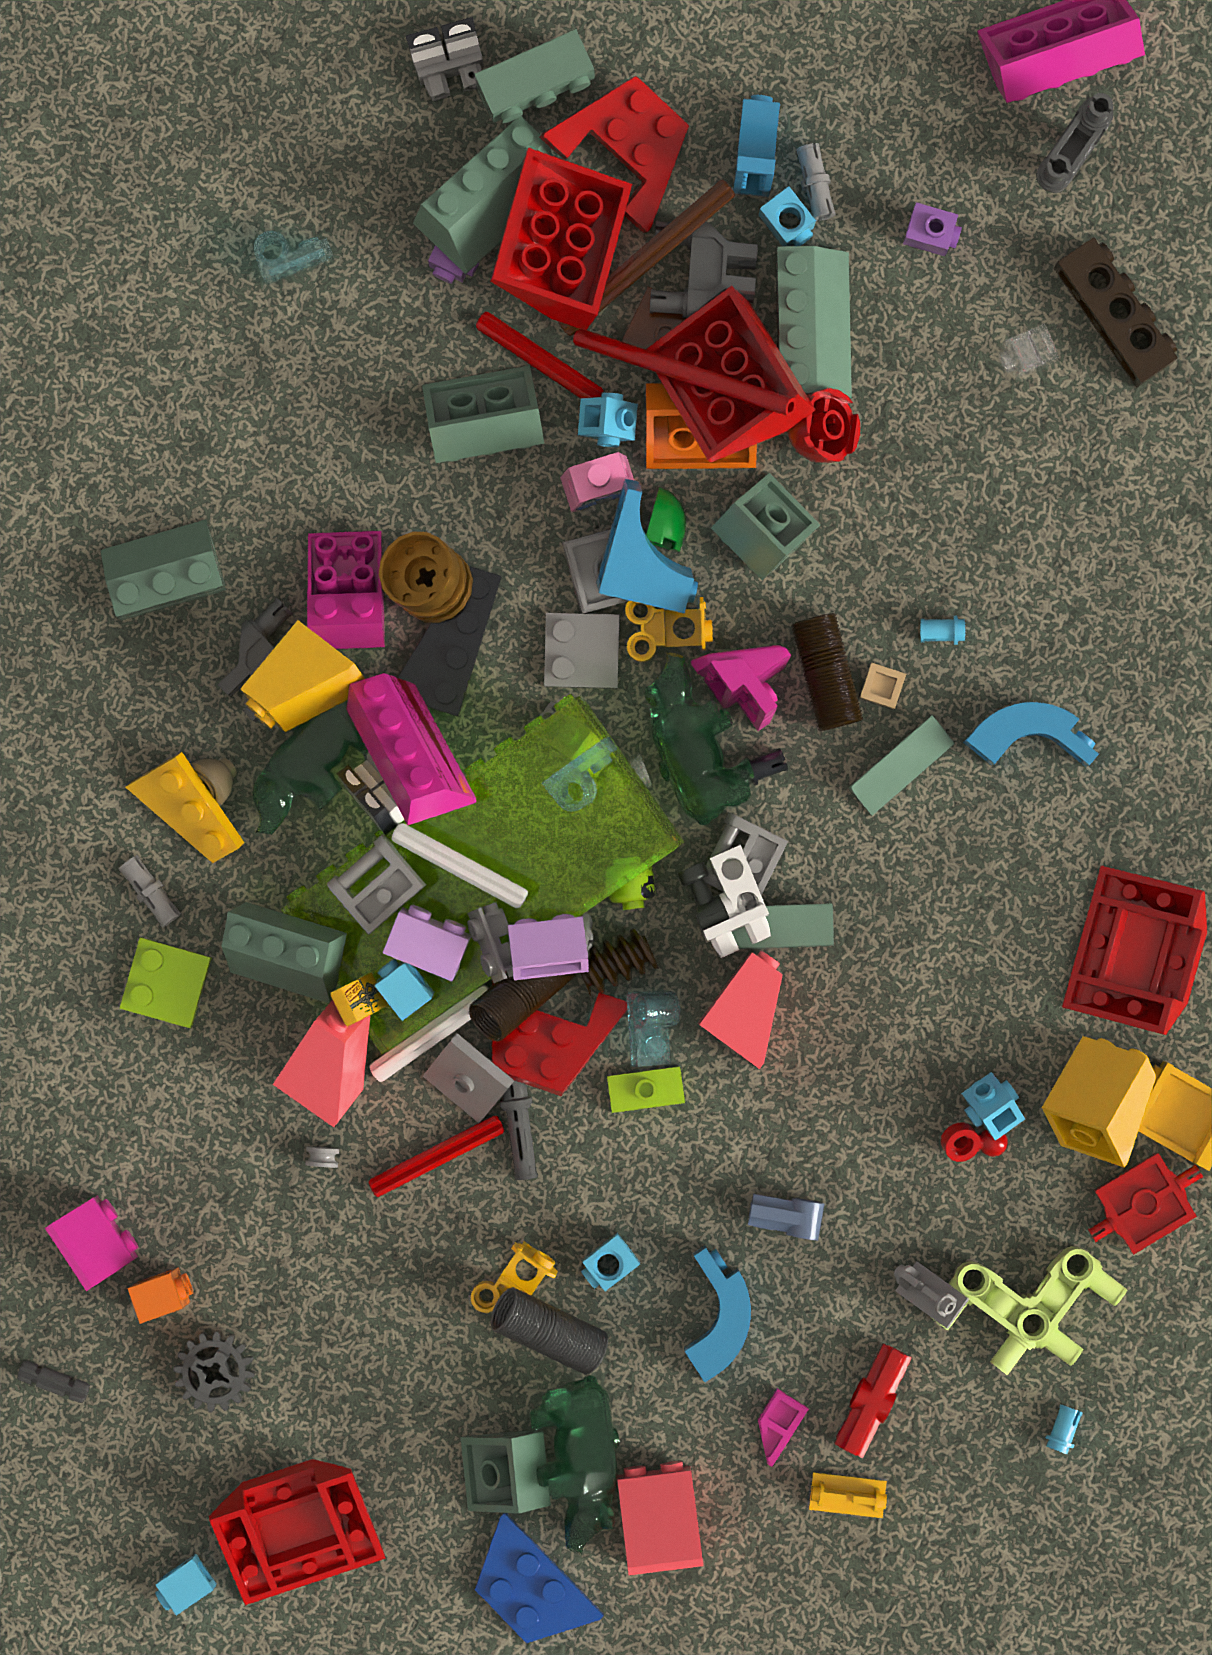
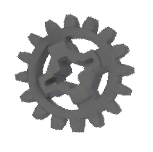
[173,1330,255,1413]

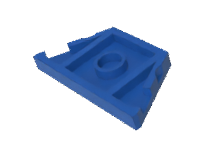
[475,1513,604,1643]

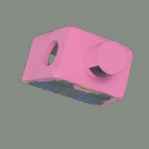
[560,452,634,513]

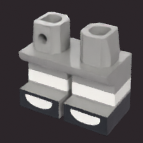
[406,17,484,101]
[336,752,404,836]

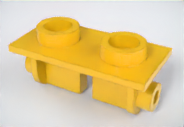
[809,1472,887,1518]

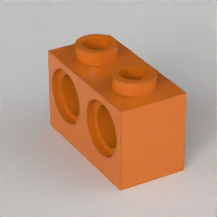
[127,1267,193,1324]

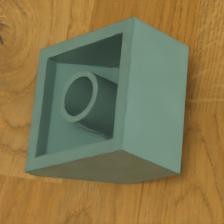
[711,473,820,580]
[460,1431,551,1514]

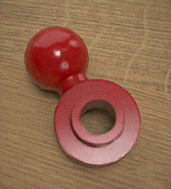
[941,1122,1008,1162]

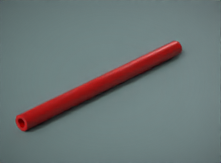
[573,329,796,416]

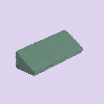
[847,715,955,816]
[732,903,834,949]

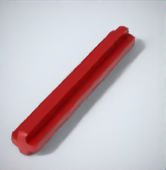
[476,311,604,399]
[368,1116,504,1197]

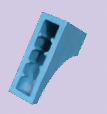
[733,95,780,197]
[596,479,698,613]

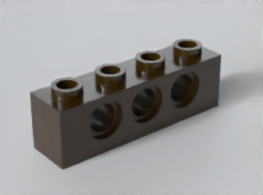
[1053,237,1178,388]

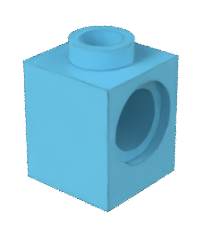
[759,186,816,246]
[375,959,434,1021]
[581,1232,640,1291]
[155,1554,217,1615]

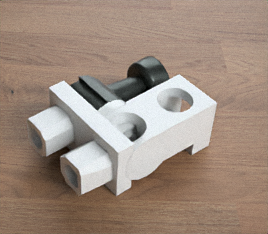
[677,845,771,958]

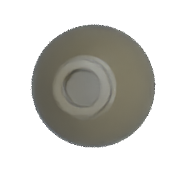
[191,758,237,806]

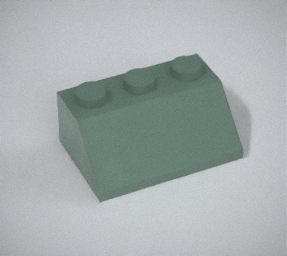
[474,29,595,123]
[422,365,544,463]
[100,519,227,621]
[221,902,347,1003]

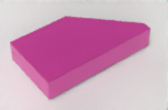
[757,1388,809,1467]

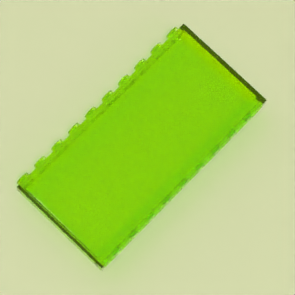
[281,694,685,1055]

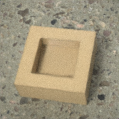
[859,662,906,710]

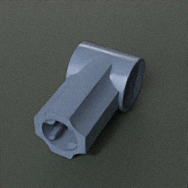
[748,1193,825,1241]

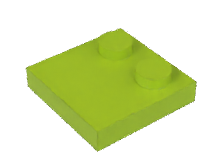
[119,937,212,1029]

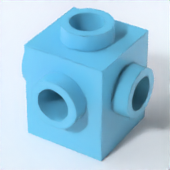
[578,393,638,447]
[961,1072,1025,1141]

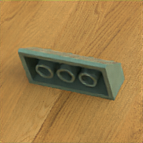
[413,116,553,274]
[775,246,852,399]

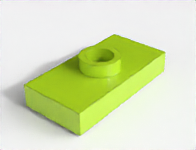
[607,1066,685,1113]

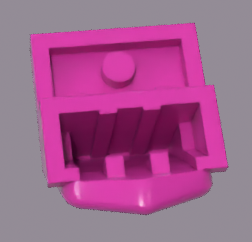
[691,645,791,731]

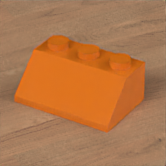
[646,383,757,469]

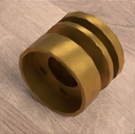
[379,532,473,623]

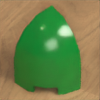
[646,487,686,553]

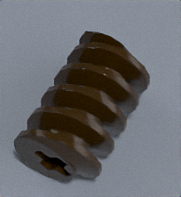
[581,928,659,996]

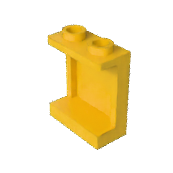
[1138,1061,1212,1171]

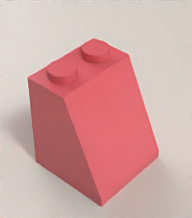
[697,951,783,1069]
[273,999,370,1127]
[617,1461,703,1575]

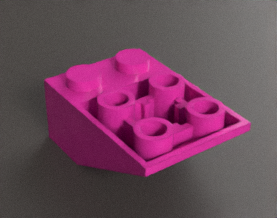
[307,531,385,649]

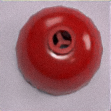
[787,388,860,463]

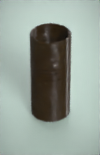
[791,613,863,731]
[469,973,577,1042]

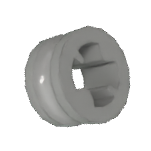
[305,1146,340,1168]

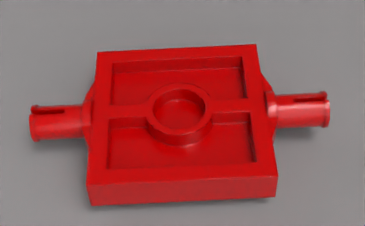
[1087,1152,1203,1255]

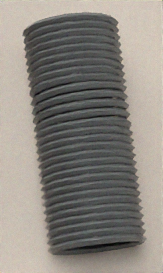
[490,1287,608,1375]

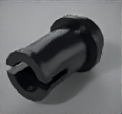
[738,748,788,786]

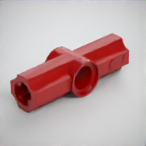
[834,1343,912,1458]

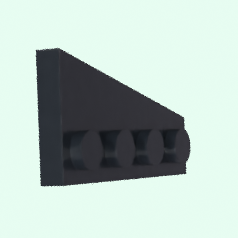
[398,566,502,717]

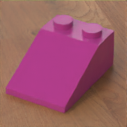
[45,1196,139,1291]

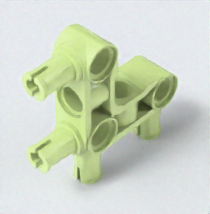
[932,1246,1127,1375]

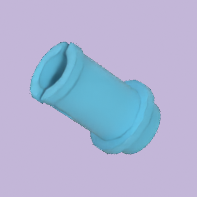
[920,615,965,645]
[1045,1404,1083,1454]

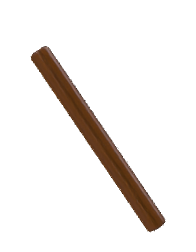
[558,180,735,336]

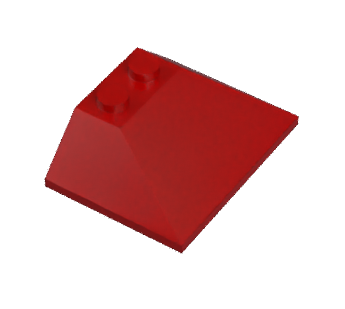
[1062,866,1207,1035]
[209,1459,386,1605]

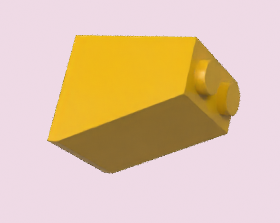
[240,620,365,732]
[1042,1036,1156,1168]

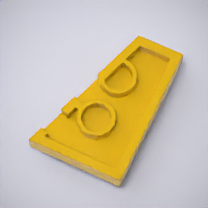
[125,752,245,863]

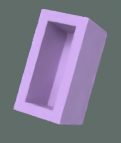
[383,905,471,981]
[508,914,588,980]

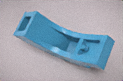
[963,702,1099,767]
[684,1246,751,1382]

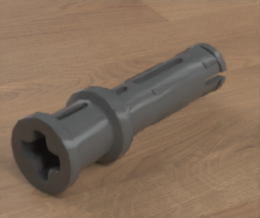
[500,1080,538,1180]

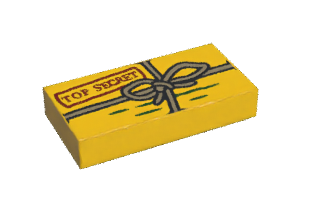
[331,972,388,1026]

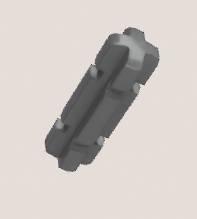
[17,1361,90,1403]

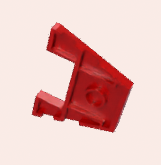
[539,76,689,233]
[491,971,630,1096]

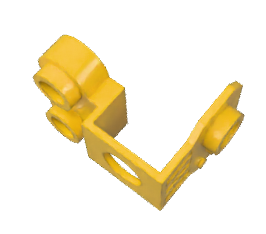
[625,597,713,662]
[471,1241,558,1313]

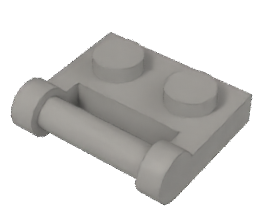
[704,812,788,895]
[327,834,426,935]

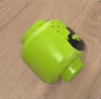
[605,856,656,910]

